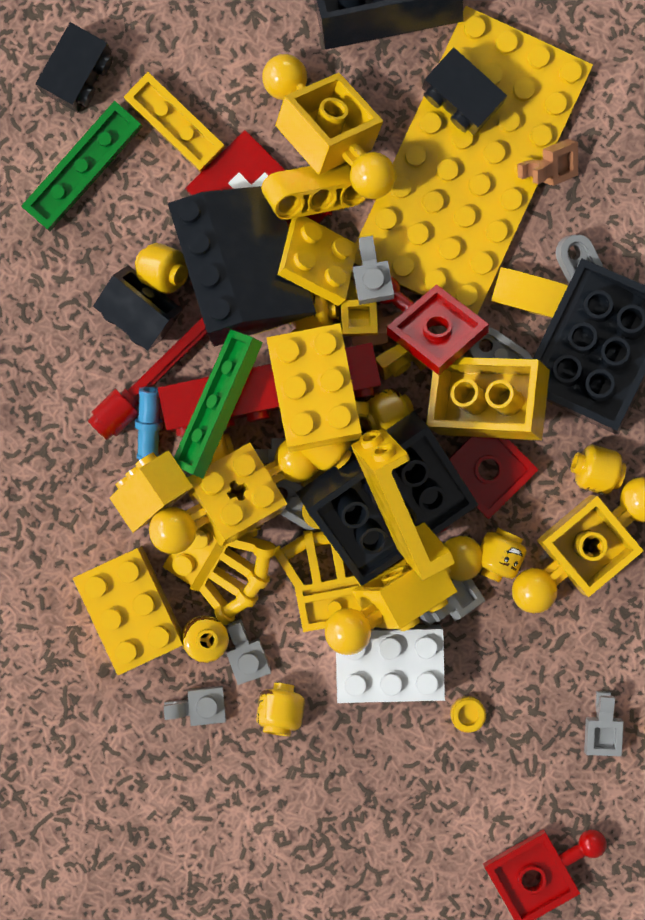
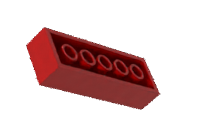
[157,342,381,437]

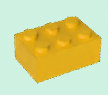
[266,323,362,453]
[426,357,550,440]
[73,546,183,675]

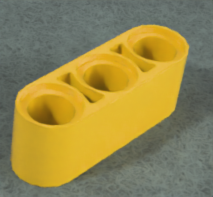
[261,162,366,220]

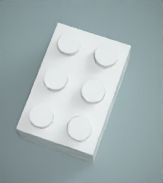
[336,624,445,703]

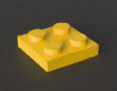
[277,216,357,306]

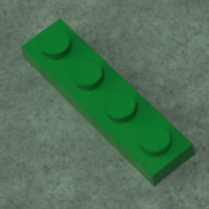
[21,100,142,232]
[174,329,263,479]

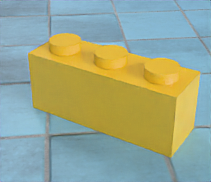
[110,450,193,533]

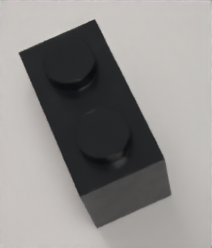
[35,22,113,113]
[422,47,507,135]
[93,265,183,351]

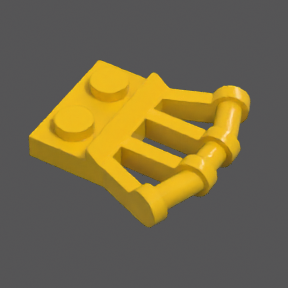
[163,524,275,625]
[274,530,362,632]

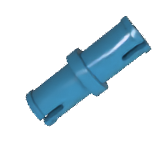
[135,387,163,460]

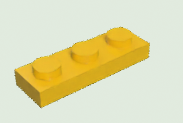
[124,72,225,173]

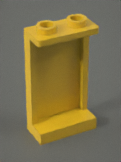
[351,429,455,581]

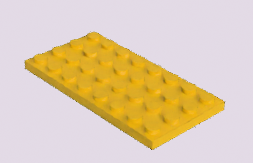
[354,6,593,315]

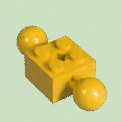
[262,54,396,199]
[149,440,318,554]
[512,477,645,614]
[325,536,482,655]

